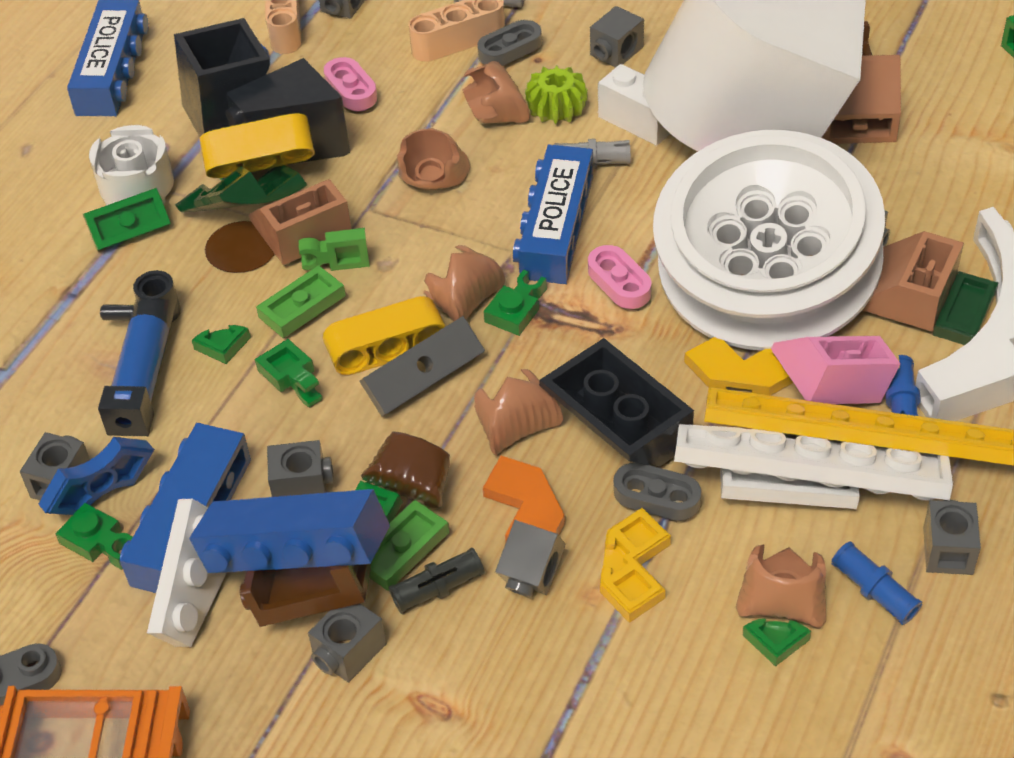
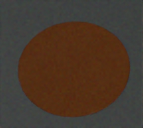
[205,221,275,273]

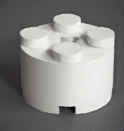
[89,125,174,205]

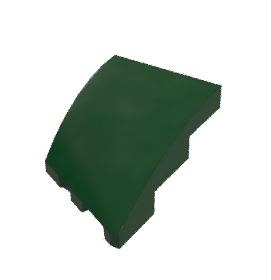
[175,165,307,212]

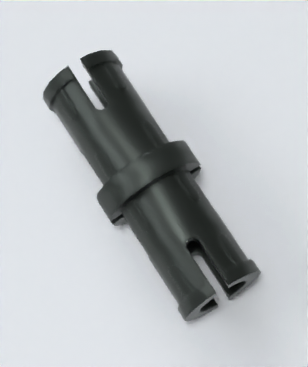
[389,547,485,613]

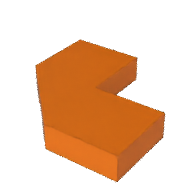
[483,455,565,541]

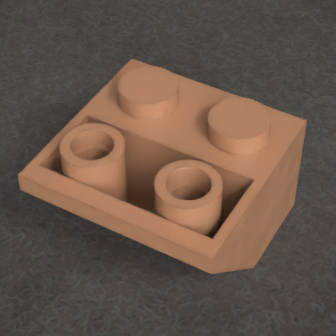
[822,55,901,144]
[249,179,351,265]
[863,231,964,332]

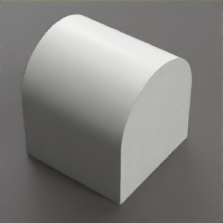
[643,0,866,151]

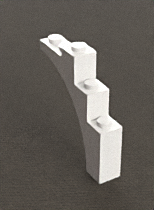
[915,207,1014,421]

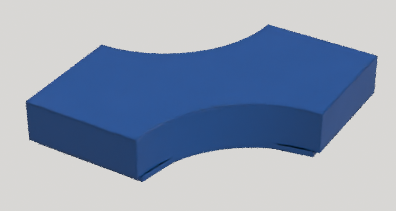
[38,437,155,515]

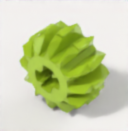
[525,65,587,125]

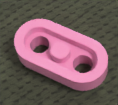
[323,57,377,112]
[588,245,651,309]

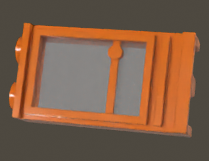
[0,686,190,758]

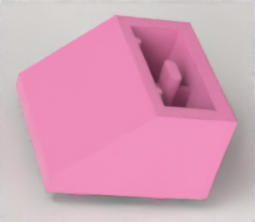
[771,336,901,404]

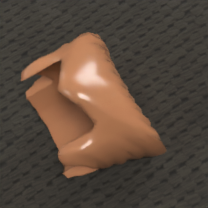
[462,61,531,124]
[397,128,470,189]
[423,245,506,321]
[474,369,563,456]
[736,545,826,628]

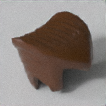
[361,432,450,510]

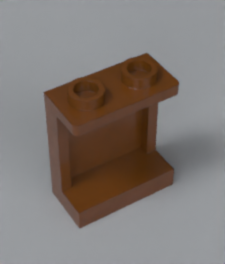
[240,562,372,627]

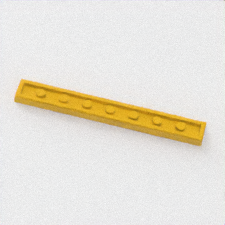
[704,387,1014,466]

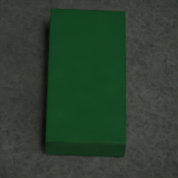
[933,271,998,345]

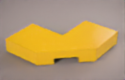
[684,337,793,396]
[600,508,671,623]

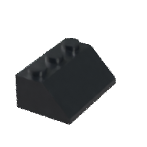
[539,338,694,467]

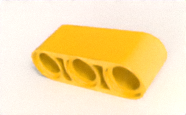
[200,113,314,179]
[322,296,446,375]

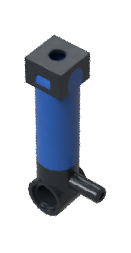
[98,270,181,437]

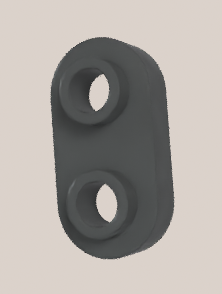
[477,20,542,66]
[613,463,701,520]
[0,644,61,705]

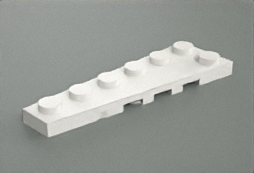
[674,424,953,501]

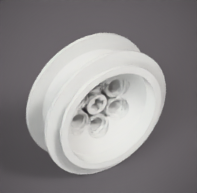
[653,130,885,350]

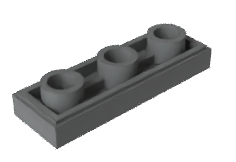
[359,316,485,416]

